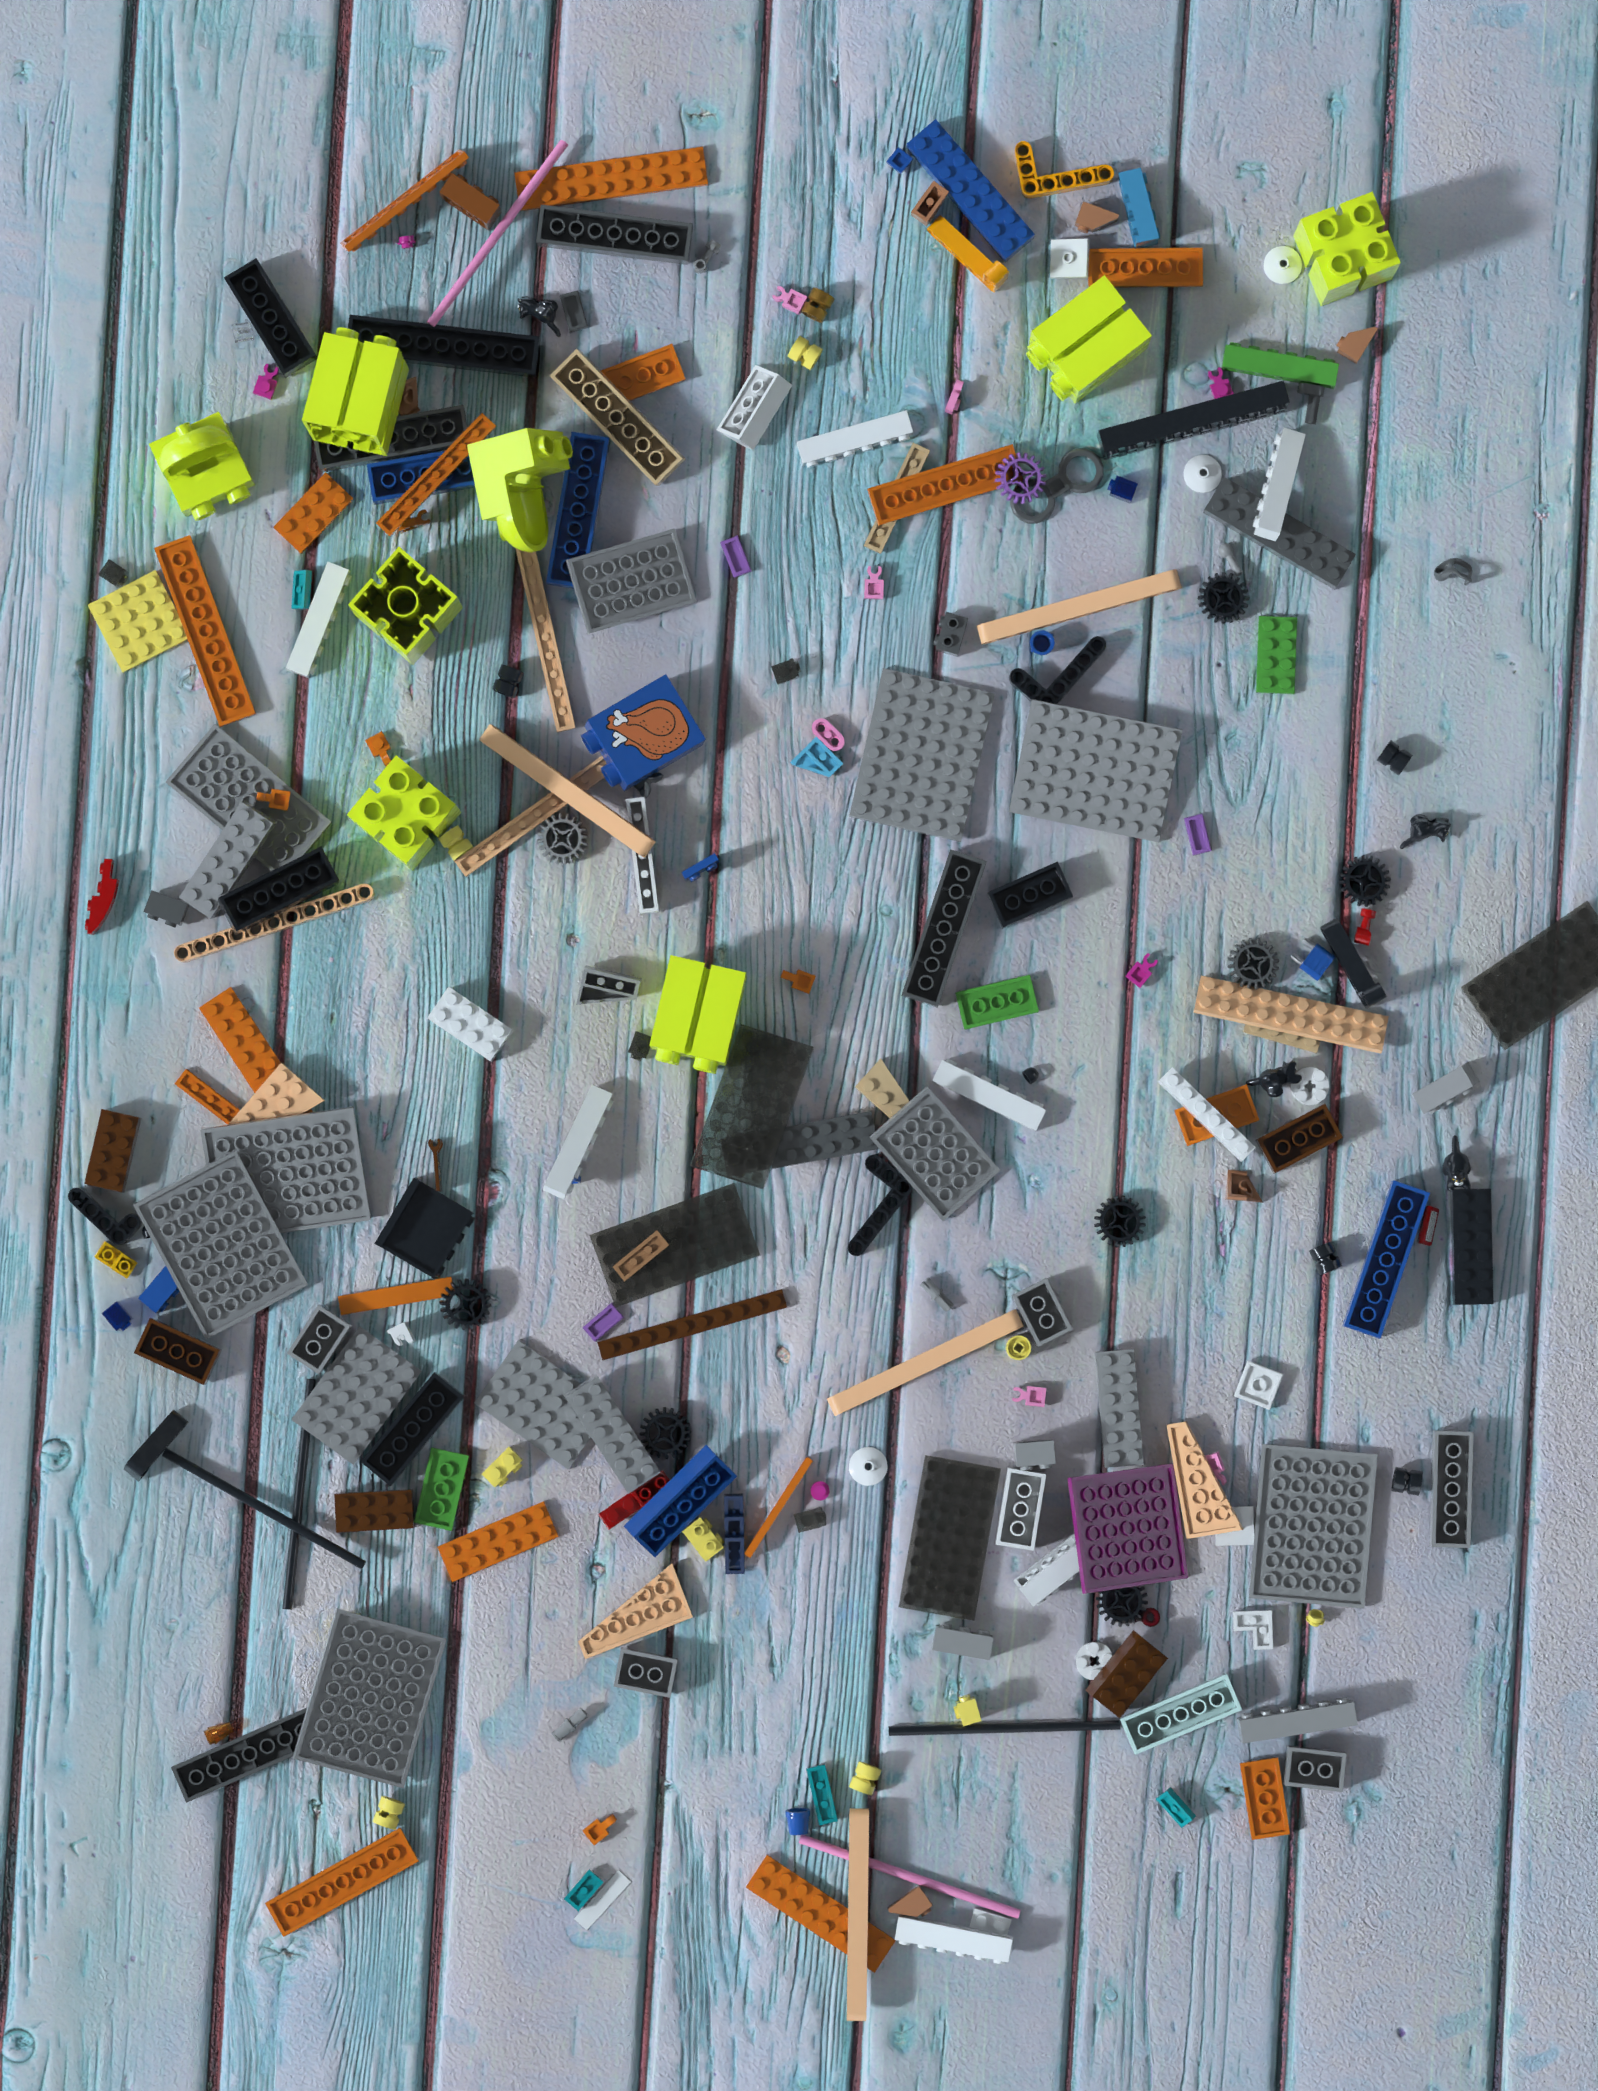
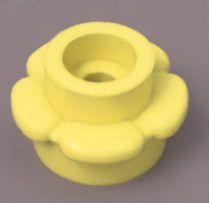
[1306,1609,1325,1627]

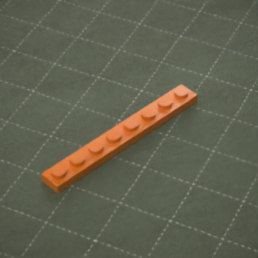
[376,413,496,537]

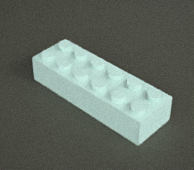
[1119,1673,1242,1755]

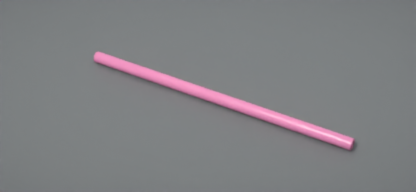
[427,140,568,327]
[799,1835,1021,1919]

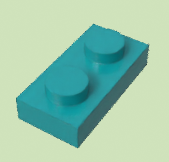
[291,570,312,610]
[1156,1787,1196,1828]
[564,1869,604,1912]

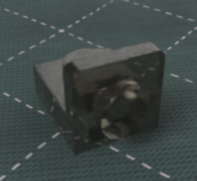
[98,559,129,588]
[771,658,801,685]
[628,1031,651,1061]
[793,1507,826,1533]

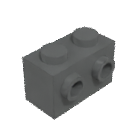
[933,612,968,657]
[143,890,189,928]

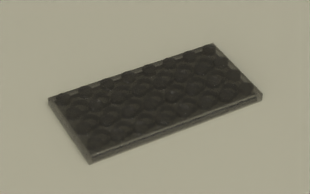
[1460,901,1598,1051]
[690,1024,814,1190]
[590,1183,760,1307]
[898,1455,1001,1621]

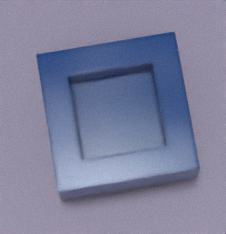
[886,147,913,174]

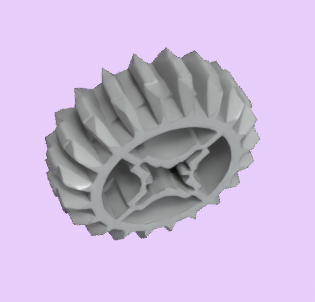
[537,813,589,865]

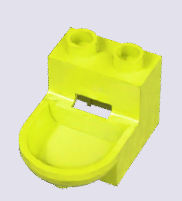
[149,412,255,521]
[467,428,573,553]

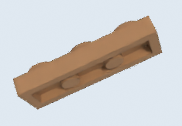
[613,1230,669,1282]

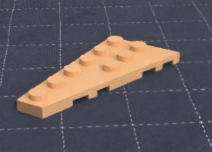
[228,1063,325,1125]
[1167,1421,1244,1539]
[578,1563,693,1659]

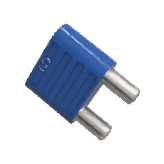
[1290,938,1335,981]

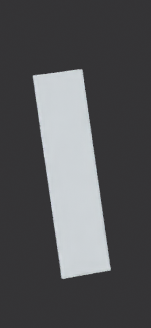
[574,1870,631,1930]

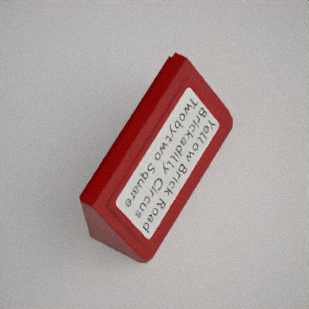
[1417,1206,1439,1246]

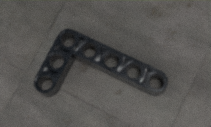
[1009,636,1106,704]
[1320,918,1387,1009]
[848,1155,912,1256]

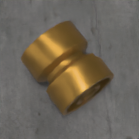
[801,288,835,323]

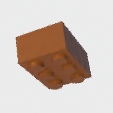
[439,173,502,231]

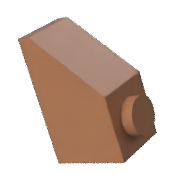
[911,181,949,227]
[1075,201,1119,233]
[1336,327,1378,364]
[887,1885,933,1917]

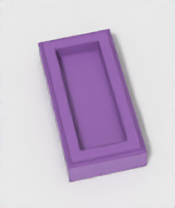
[720,535,752,578]
[1184,814,1212,856]
[582,1303,624,1342]

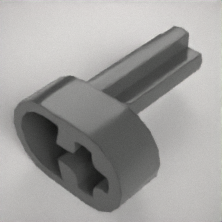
[1297,383,1325,425]

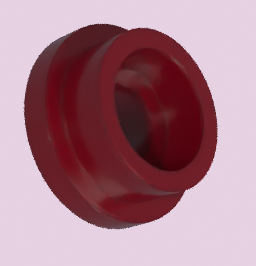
[1141,1607,1160,1627]

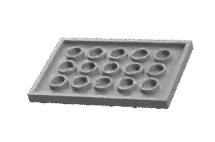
[566,528,697,634]
[870,1086,1001,1221]
[291,1326,422,1465]
[474,1340,591,1469]

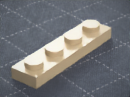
[1243,1024,1321,1054]

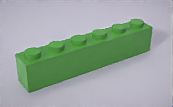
[1221,342,1339,389]

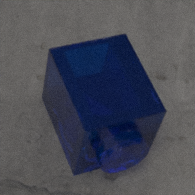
[1107,476,1138,504]
[102,1301,133,1331]

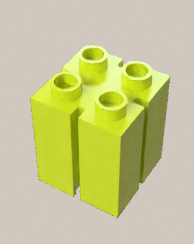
[1293,191,1401,306]
[1026,275,1152,404]
[302,327,409,456]
[348,546,463,665]
[347,755,461,871]
[649,955,747,1074]

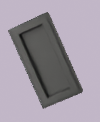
[560,290,588,333]

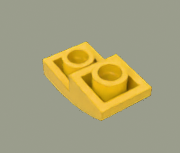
[94,1240,137,1279]

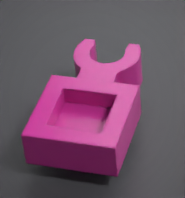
[253,364,279,400]
[1208,367,1234,399]
[1125,953,1158,988]

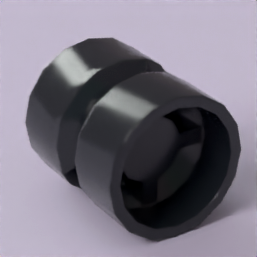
[492,664,524,698]
[1377,740,1413,776]
[1309,1241,1342,1275]
[1391,1467,1423,1496]

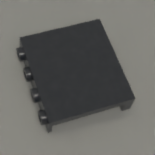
[374,1178,475,1279]

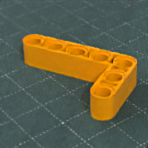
[1014,141,1114,199]
[927,215,1009,293]

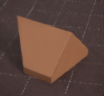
[398,376,420,416]
[1225,1170,1263,1203]

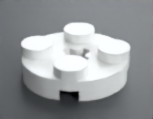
[1290,1067,1329,1106]
[1076,1642,1113,1680]

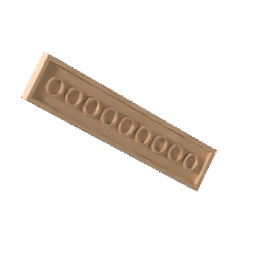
[1193,975,1389,1054]

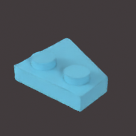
[790,737,843,778]

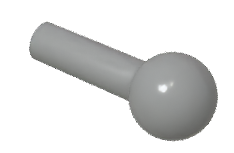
[1218,543,1243,576]

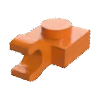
[398,510,431,534]
[365,731,391,766]
[256,789,291,811]
[780,969,816,994]
[582,1814,617,1846]

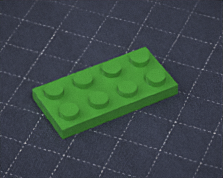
[1256,616,1297,694]
[955,975,1039,1030]
[414,1447,469,1531]

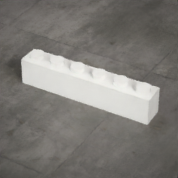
[796,410,913,468]
[1253,427,1306,541]
[286,562,352,678]
[626,797,659,915]
[932,1058,1046,1131]
[1158,1067,1256,1162]
[543,1085,614,1199]
[894,1914,1014,1964]

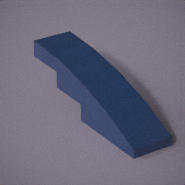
[724,1493,745,1574]

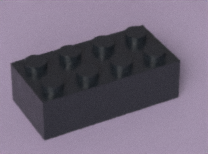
[987,861,1073,929]

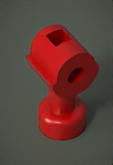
[1354,908,1376,946]

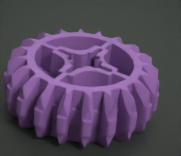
[995,452,1046,504]

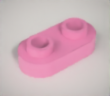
[812,718,844,751]

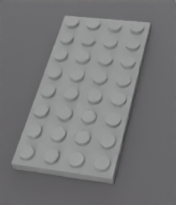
[166,724,332,871]

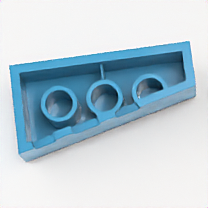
[1118,168,1161,248]

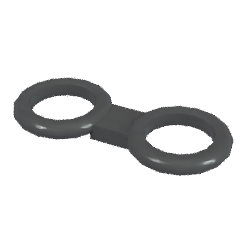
[1010,448,1104,524]

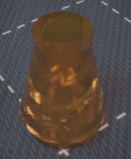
[204,1722,234,1745]

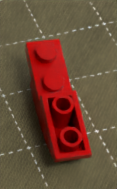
[85,858,119,935]
[598,1470,670,1530]

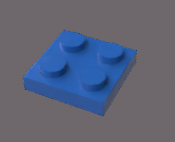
[682,853,719,882]

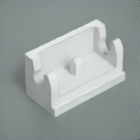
[387,1322,416,1346]

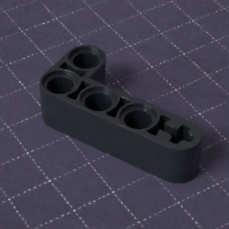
[68,1188,142,1245]
[124,1410,188,1482]

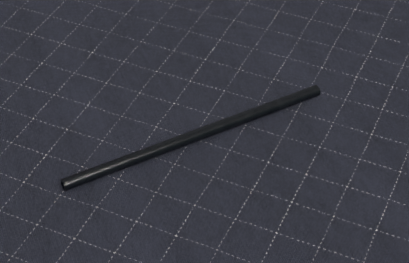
[282,1379,316,1610]
[162,1448,366,1570]
[888,1720,1120,1736]

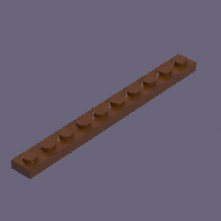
[597,1289,787,1361]

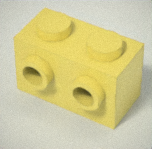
[482,1446,523,1487]
[682,1517,725,1562]
[953,1694,981,1726]

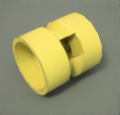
[787,336,823,371]
[438,825,473,861]
[1006,1335,1031,1360]
[849,1761,882,1796]
[372,1796,405,1830]

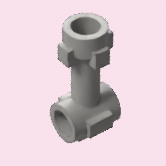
[693,239,721,274]

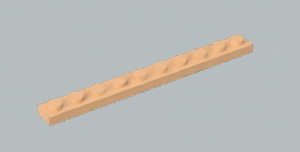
[516,549,576,733]
[454,756,607,877]

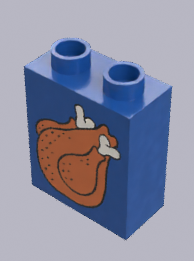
[581,674,706,792]

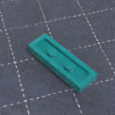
[806,1764,838,1826]

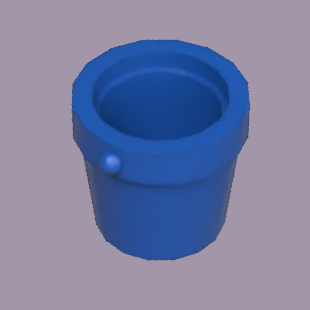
[1030,630,1055,656]
[785,1808,810,1835]

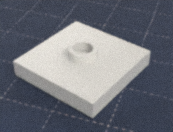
[1050,239,1089,279]
[1234,1360,1284,1410]
[1215,1506,1254,1546]

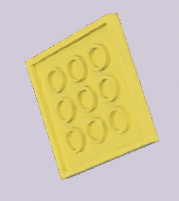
[88,570,188,673]

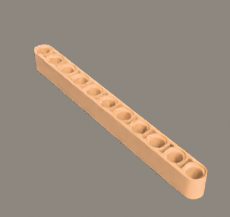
[976,569,1182,645]
[479,724,656,858]
[174,884,375,963]
[827,1309,1024,1416]
[847,1808,869,2021]

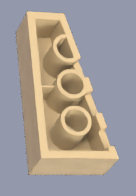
[855,1058,909,1119]

